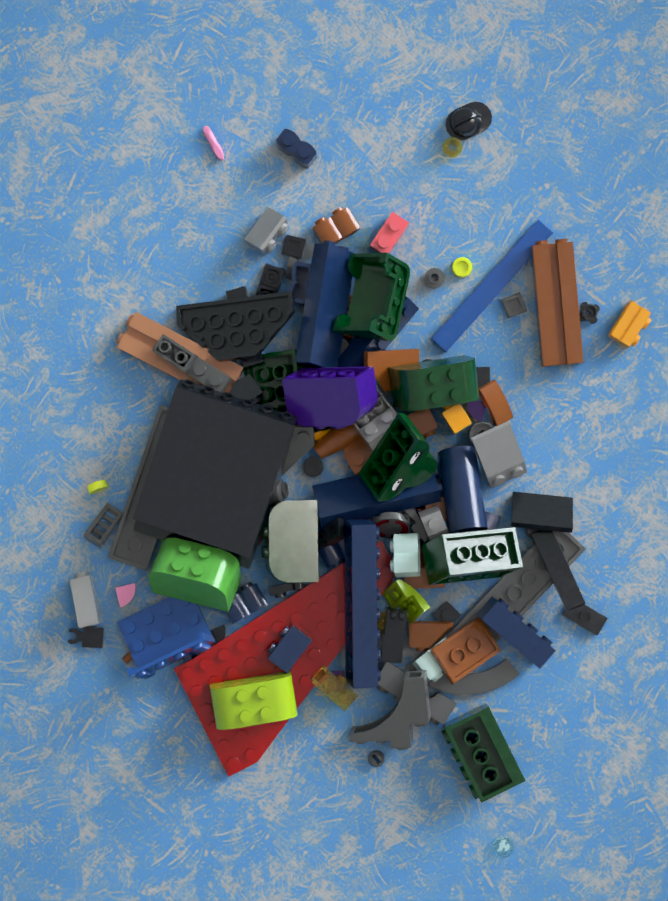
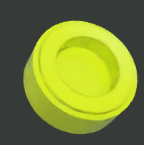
[452,257,472,278]
[87,480,108,495]

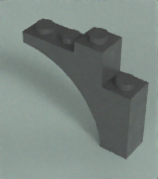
[349,670,431,750]

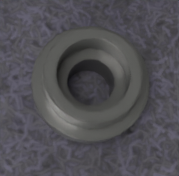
[424,268,445,288]

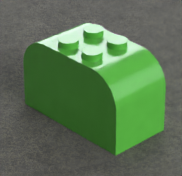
[148,538,242,612]

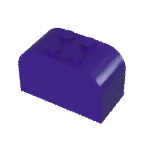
[282,366,378,429]

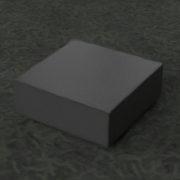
[501,292,527,319]

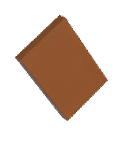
[364,349,419,391]
[430,617,502,684]

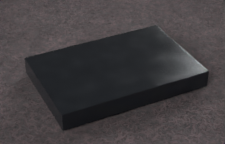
[511,492,573,533]

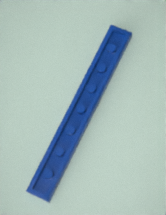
[431,220,553,352]

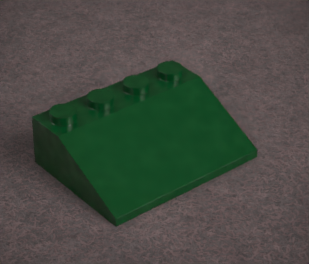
[244,349,309,424]

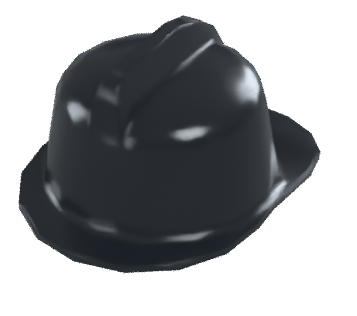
[446,102,492,140]

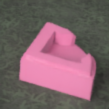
[115,583,136,607]

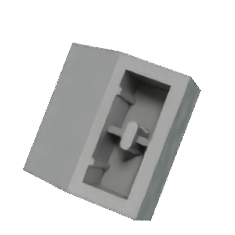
[244,207,289,256]
[353,395,397,452]

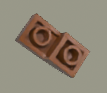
[479,380,513,426]

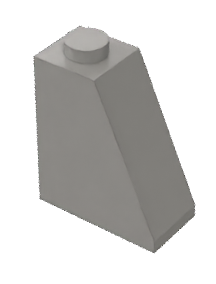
[70,572,103,628]

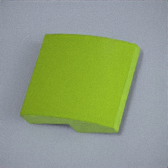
[382,579,430,623]

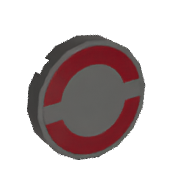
[370,512,410,539]

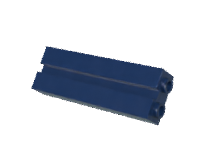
[295,240,355,368]
[312,467,443,529]

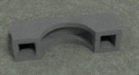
[377,662,456,725]

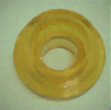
[443,137,463,158]

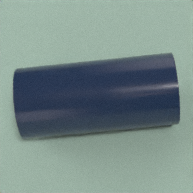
[437,446,488,534]

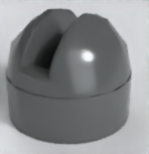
[368,750,384,767]

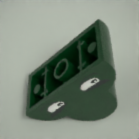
[359,412,437,502]

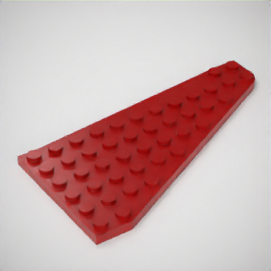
[174,540,395,777]

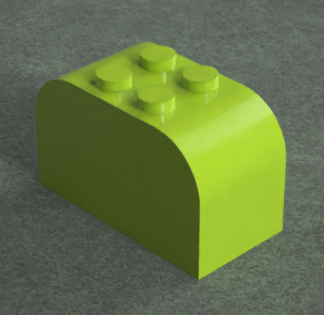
[210,671,298,730]

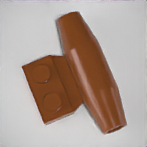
[313,424,372,475]

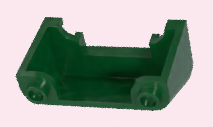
[332,252,410,341]

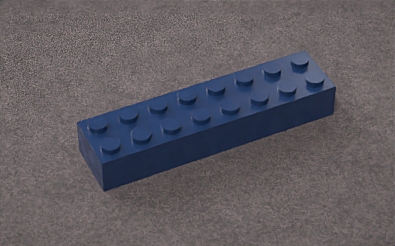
[344,519,381,689]

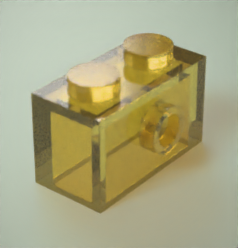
[311,665,358,711]

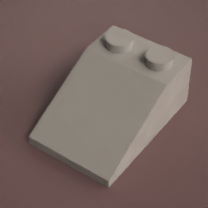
[471,421,527,488]

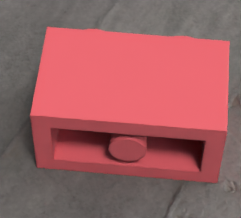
[370,212,409,254]

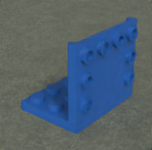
[117,597,216,679]

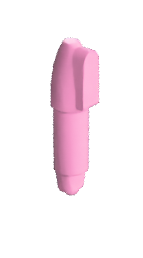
[203,126,224,160]

